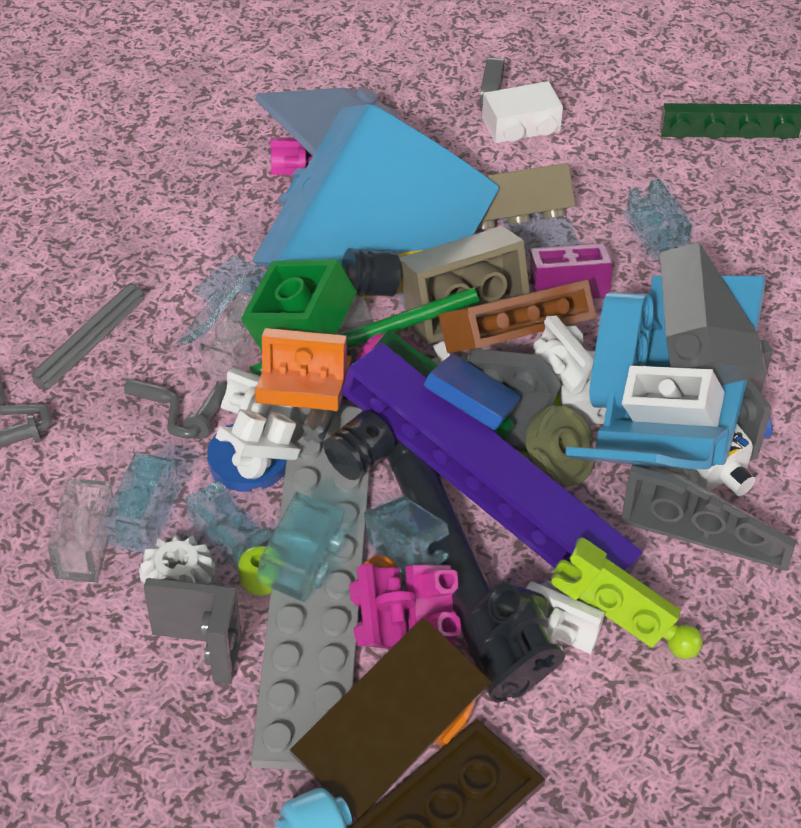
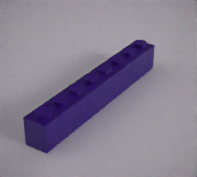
[341,342,643,574]

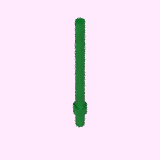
[250,287,479,376]

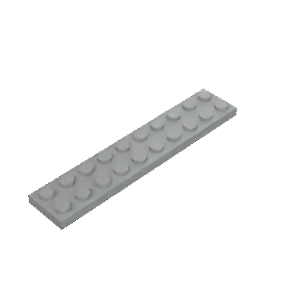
[251,406,373,770]

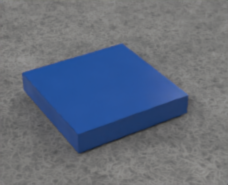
[423,353,522,430]

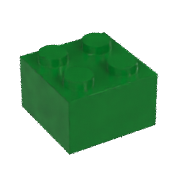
[241,259,357,351]

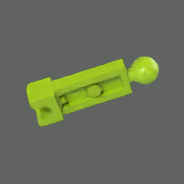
[551,538,703,660]

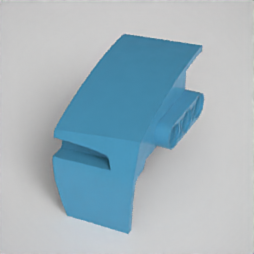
[565,276,766,470]

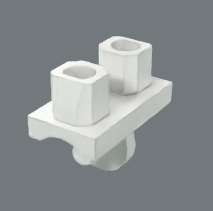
[533,316,595,394]
[221,368,295,423]
[215,409,300,479]
[526,580,605,654]

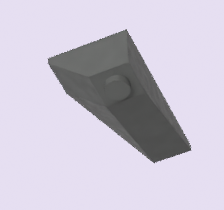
[660,242,767,386]
[620,465,796,571]

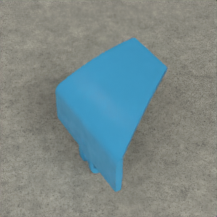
[252,104,499,267]

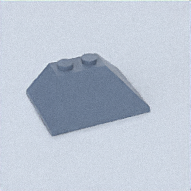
[255,87,400,156]

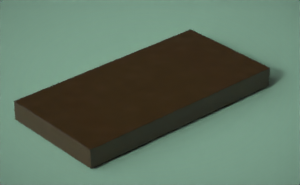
[289,617,491,820]
[349,719,546,828]

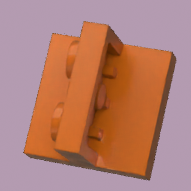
[255,328,352,411]

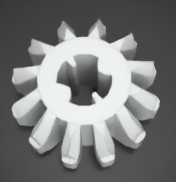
[139,534,216,585]

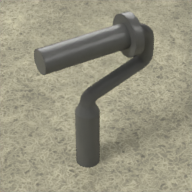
[0,377,52,447]
[124,379,227,439]

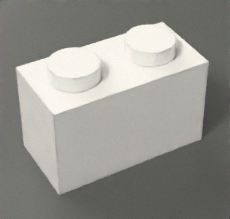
[482,81,563,143]
[622,366,725,427]

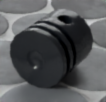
[341,248,401,297]
[324,410,395,480]

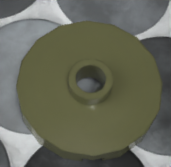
[526,405,595,488]

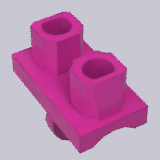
[270,137,313,175]
[349,563,416,649]
[404,565,461,646]

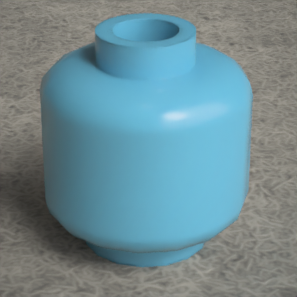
[275,788,352,828]

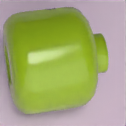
[238,546,282,596]

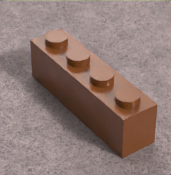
[438,280,596,353]

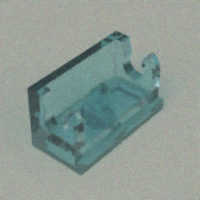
[623,179,692,261]
[186,482,277,573]
[364,496,449,575]

